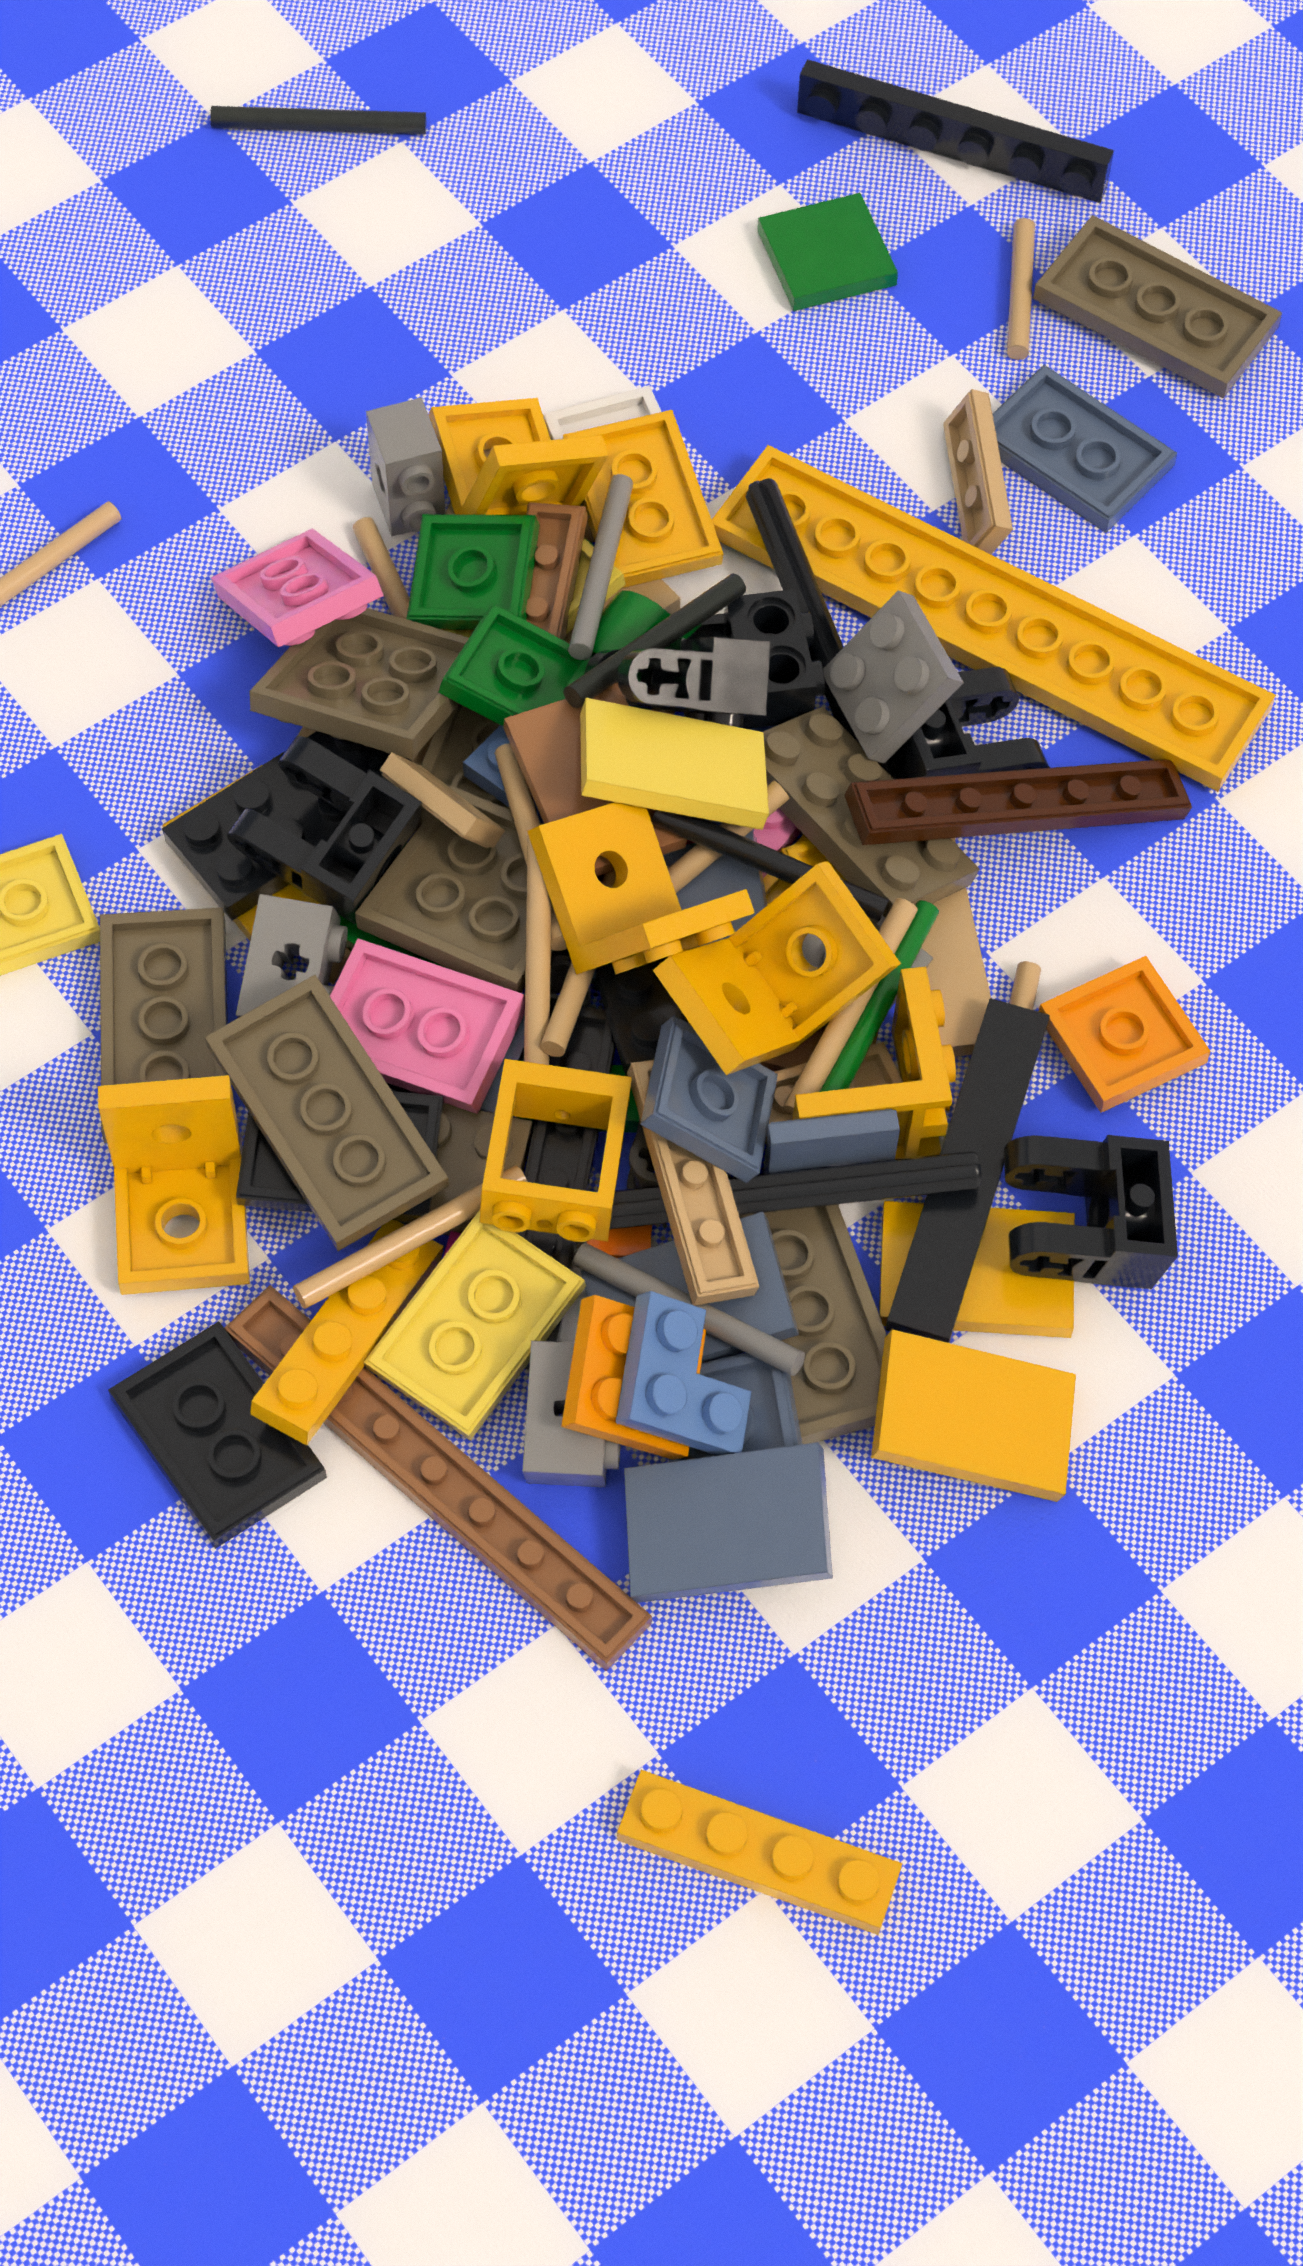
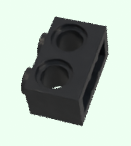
[723,589,825,729]

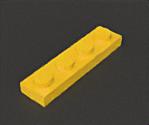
[250,1220,444,1446]
[617,1770,903,1935]

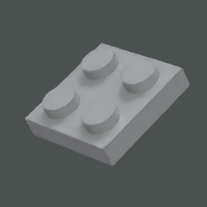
[823,590,964,763]

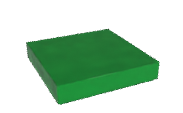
[757,193,898,311]
[407,514,540,630]
[438,603,593,727]

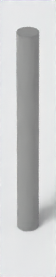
[568,474,633,660]
[574,1243,805,1376]

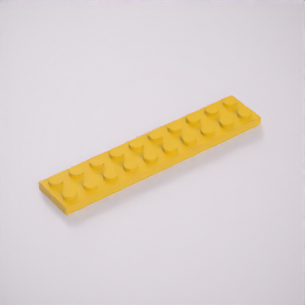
[712,445,1276,792]

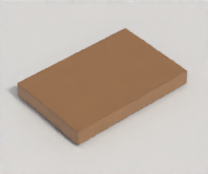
[503,682,687,877]

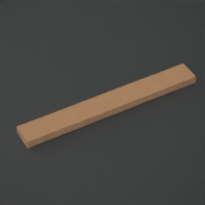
[224,1285,652,1671]

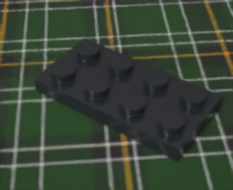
[162,731,413,921]

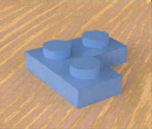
[615,1291,752,1456]

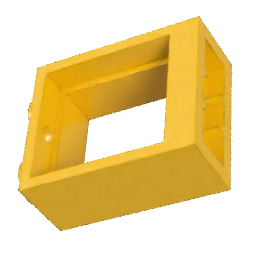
[479,1059,632,1242]

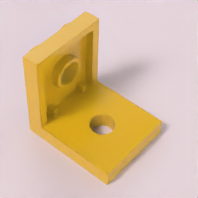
[428,398,609,515]
[527,802,755,975]
[653,861,901,1075]
[792,966,956,1160]
[98,1075,250,1295]

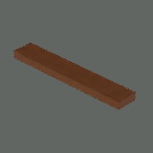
[844,759,1192,845]

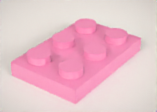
[211,528,384,648]
[330,939,525,1114]

